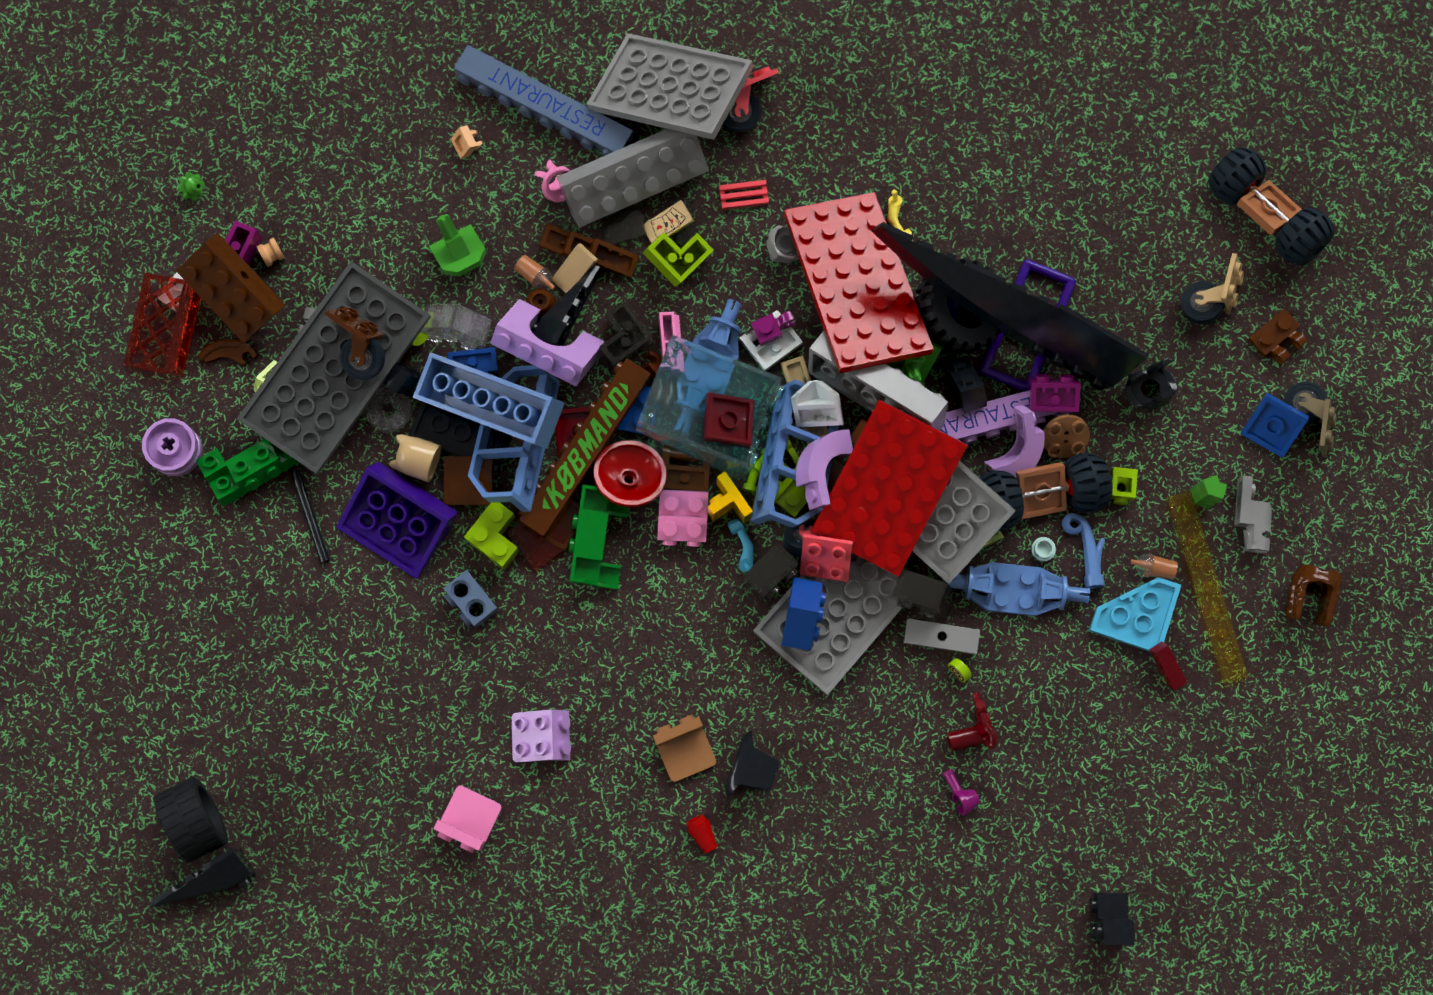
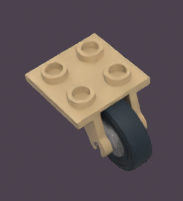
[1181,253,1244,324]

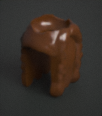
[1286,564,1341,627]

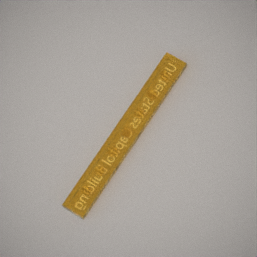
[1166,491,1248,684]

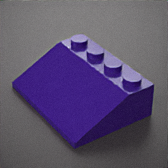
[336,462,459,579]

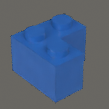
[781,577,826,651]

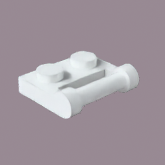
[739,310,803,372]

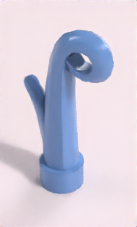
[1062,513,1105,589]

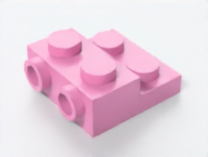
[657,489,709,547]

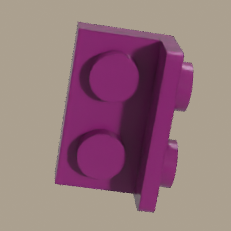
[1029,374,1081,412]

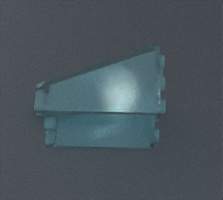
[635,335,784,479]

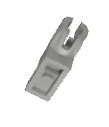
[1234,475,1272,554]

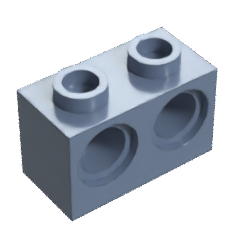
[444,570,499,628]

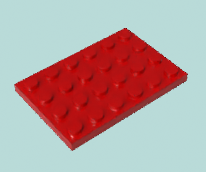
[811,399,968,577]

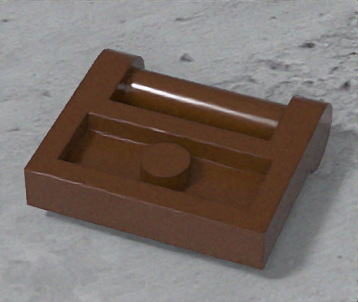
[662,447,711,492]

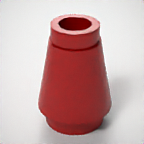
[686,814,717,853]

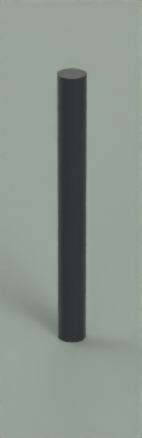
[290,470,330,563]

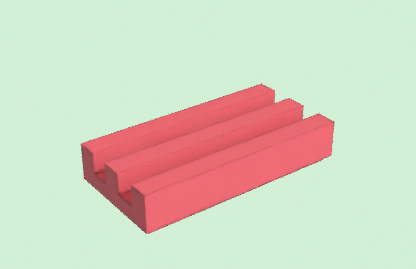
[719,180,769,210]

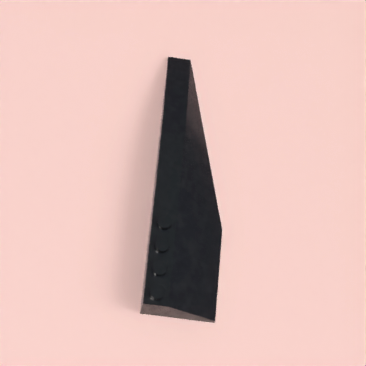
[872,222,1149,390]

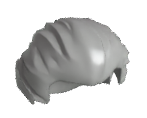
[767,225,799,264]

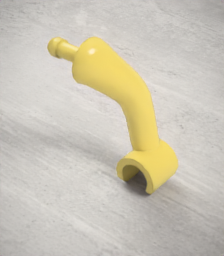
[887,190,913,241]

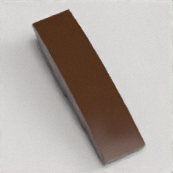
[538,223,639,278]

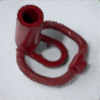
[946,692,997,752]

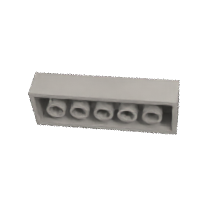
[557,129,709,228]
[808,331,948,430]

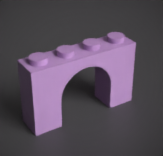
[490,299,604,387]

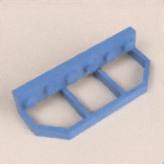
[468,365,560,512]
[750,379,839,528]

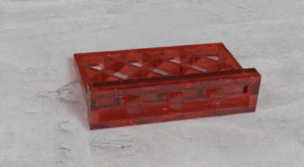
[124,273,201,378]

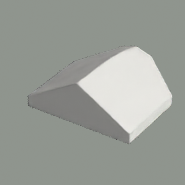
[791,380,844,427]

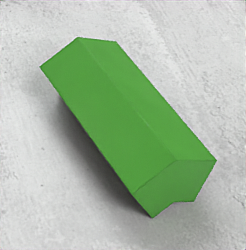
[1189,475,1227,509]

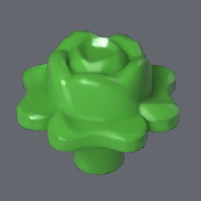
[178,172,205,201]

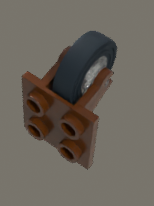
[324,306,385,380]

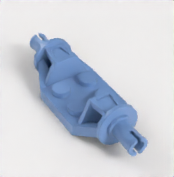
[673,299,742,436]
[942,562,1090,616]

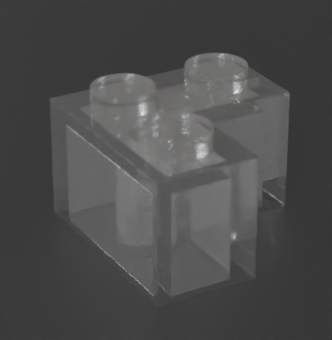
[421,303,492,350]

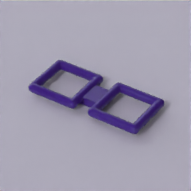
[979,259,1076,392]

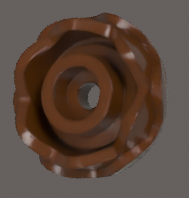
[526,288,555,318]

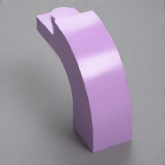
[984,405,1045,478]
[796,430,853,510]

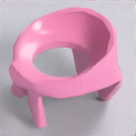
[534,160,571,202]

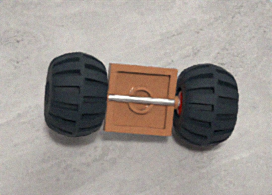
[1209,147,1335,266]
[979,453,1113,531]

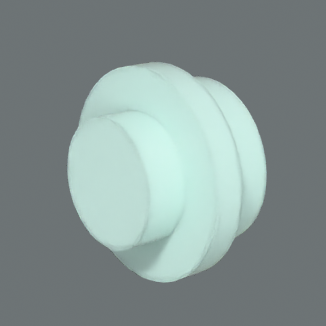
[1031,537,1056,562]

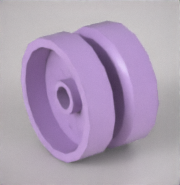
[142,418,202,476]

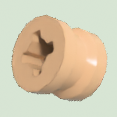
[256,237,285,267]

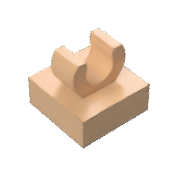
[451,126,482,159]

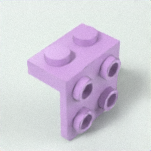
[512,709,571,762]

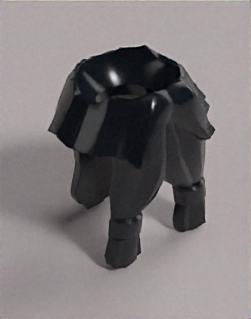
[1125,357,1178,411]

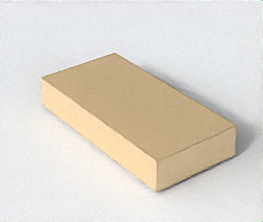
[551,243,598,293]

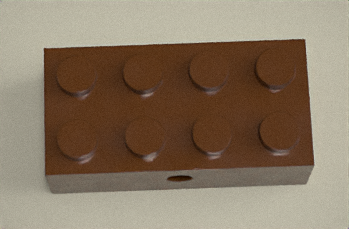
[176,233,285,343]

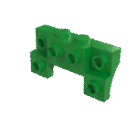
[196,439,299,507]
[568,485,628,590]

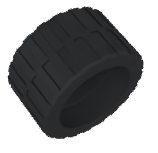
[154,776,228,863]

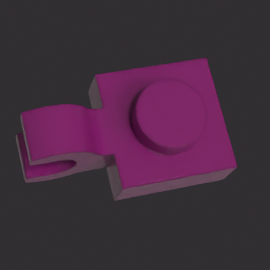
[751,311,795,346]

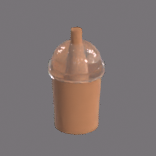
[514,255,556,290]
[1130,553,1178,580]

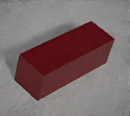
[1149,641,1187,691]

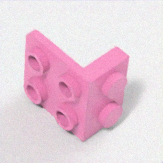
[433,786,502,853]

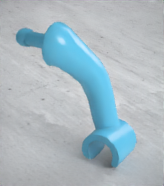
[727,519,754,572]

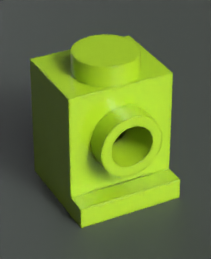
[1110,467,1138,505]

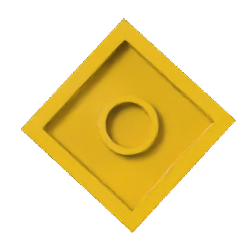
[707,472,753,524]

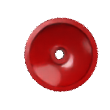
[593,440,667,507]

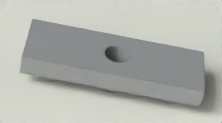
[903,619,980,655]

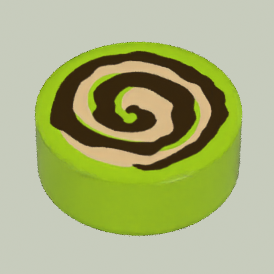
[948,658,971,683]

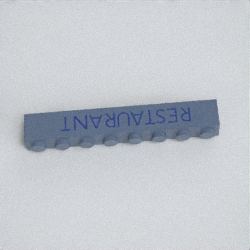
[454,45,633,156]

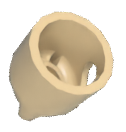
[389,434,442,482]

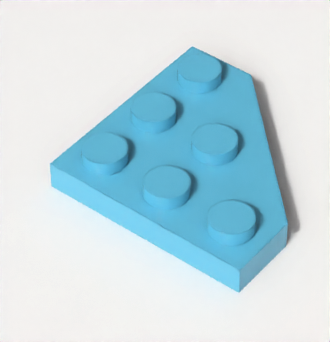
[1089,577,1181,652]

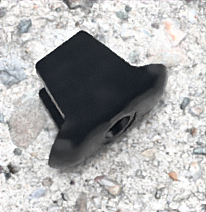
[725,730,779,798]

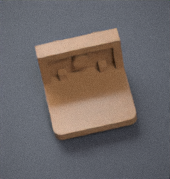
[653,715,716,782]

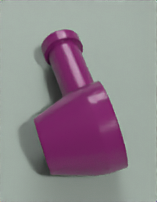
[942,769,980,816]

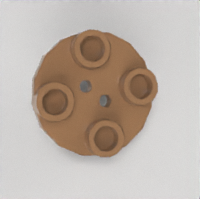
[1043,414,1090,458]

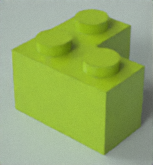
[642,232,714,287]
[464,502,519,570]

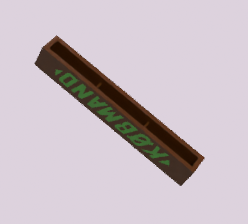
[518,358,651,538]

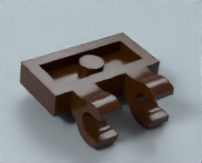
[1248,308,1308,365]

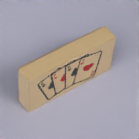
[642,200,694,243]

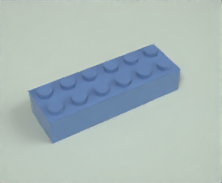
[413,352,565,449]

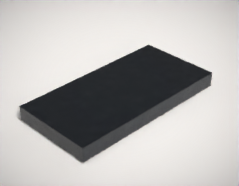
[408,402,513,473]

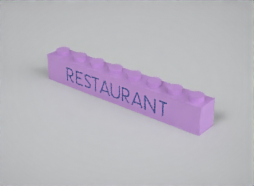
[940,390,1071,444]

